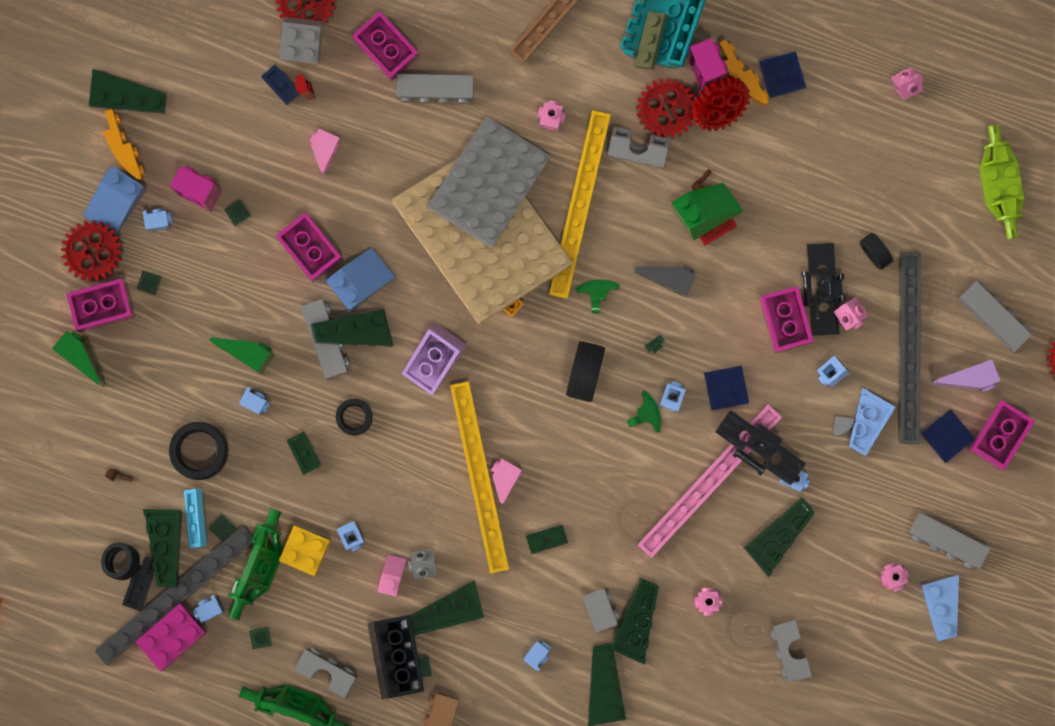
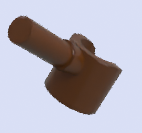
[692,169,712,191]
[105,469,133,482]

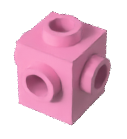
[891,67,924,101]
[537,101,566,132]
[834,297,869,331]
[880,562,909,592]
[694,588,722,616]

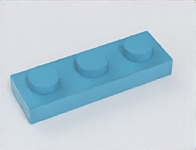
[184,488,207,548]

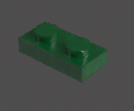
[287,432,321,475]
[526,524,568,554]

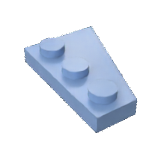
[849,388,896,457]
[921,575,959,641]

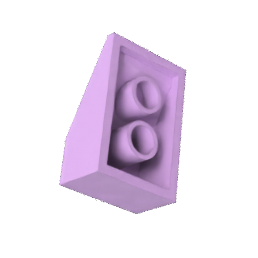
[401,323,467,396]
[932,360,1000,392]

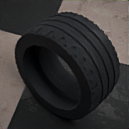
[566,341,605,402]
[169,422,228,480]

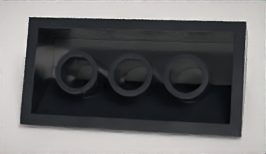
[367,615,424,699]

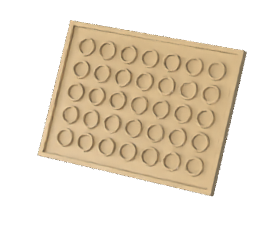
[391,159,573,325]

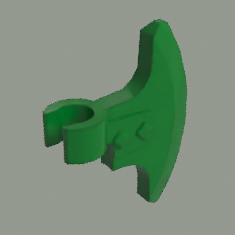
[576,280,620,314]
[627,391,661,433]

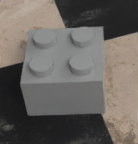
[280,17,323,64]

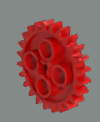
[275,0,337,24]
[691,76,751,131]
[636,78,697,140]
[60,220,124,282]

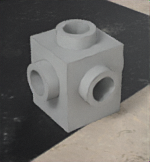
[408,549,437,579]

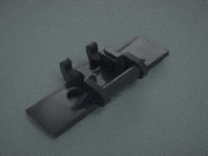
[801,243,846,336]
[715,410,806,486]

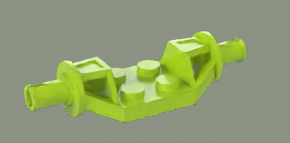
[979,125,1024,239]

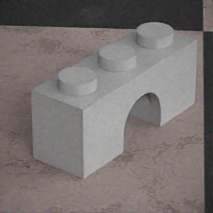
[608,127,670,168]
[770,620,812,683]
[294,648,357,698]

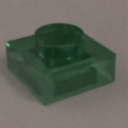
[225,200,251,226]
[137,271,162,295]
[644,335,665,354]
[209,515,236,542]
[249,627,272,649]
[418,656,432,677]

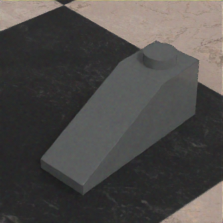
[634,266,696,298]

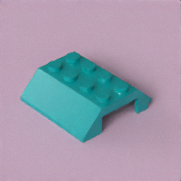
[619,0,706,69]

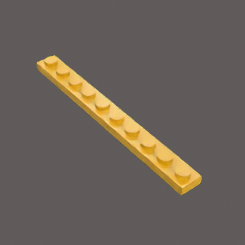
[549,110,611,300]
[450,381,509,574]

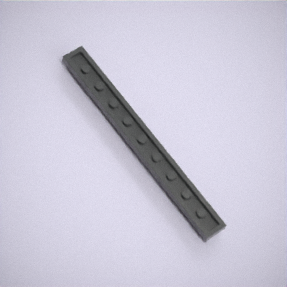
[899,252,921,444]
[95,526,253,666]

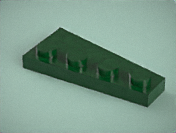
[89,69,167,114]
[310,309,394,347]
[743,497,815,577]
[143,509,182,588]
[609,578,659,665]
[410,580,484,636]
[588,643,626,726]

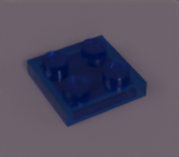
[759,51,806,99]
[704,366,749,411]
[920,409,975,463]

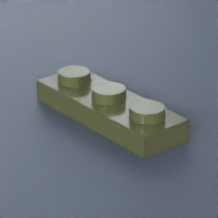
[634,12,668,70]

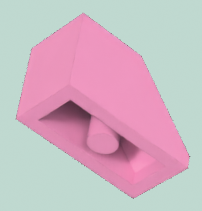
[310,129,341,175]
[491,459,522,504]
[377,554,407,597]

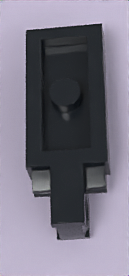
[122,557,154,611]

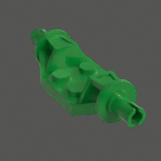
[228,508,283,621]
[238,684,352,726]

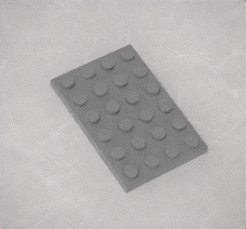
[426,116,551,249]

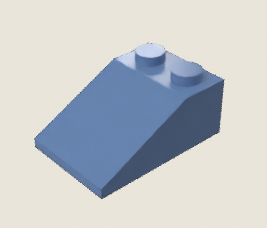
[83,166,147,236]
[325,248,396,312]

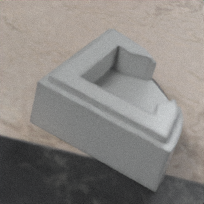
[833,416,854,436]

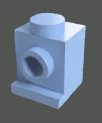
[143,209,173,232]
[817,356,850,388]
[660,382,686,413]
[239,387,271,415]
[779,471,810,492]
[337,521,364,552]
[192,595,224,623]
[523,641,552,671]

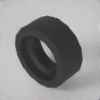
[860,233,893,270]
[336,399,373,436]
[101,542,140,580]

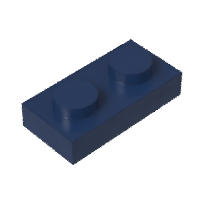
[261,65,300,106]

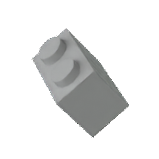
[582,588,620,633]

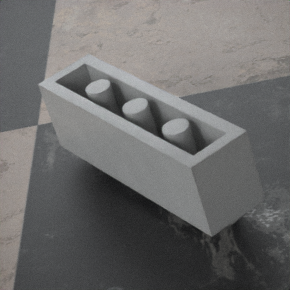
[396,74,474,104]
[958,281,1032,353]
[301,299,350,380]
[908,513,990,571]

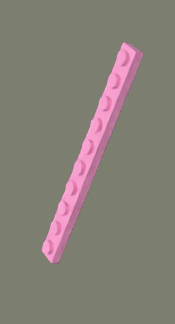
[638,404,782,558]

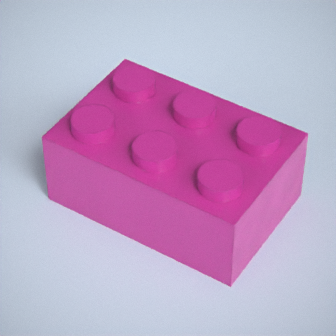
[352,11,419,82]
[687,38,728,91]
[169,166,221,212]
[276,212,343,283]
[66,279,135,333]
[759,286,814,354]
[968,400,1035,471]
[136,603,208,671]

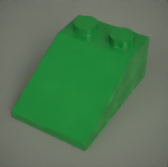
[671,183,743,240]
[52,331,106,387]
[209,337,274,375]

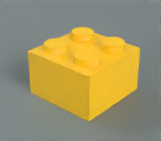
[279,525,331,576]

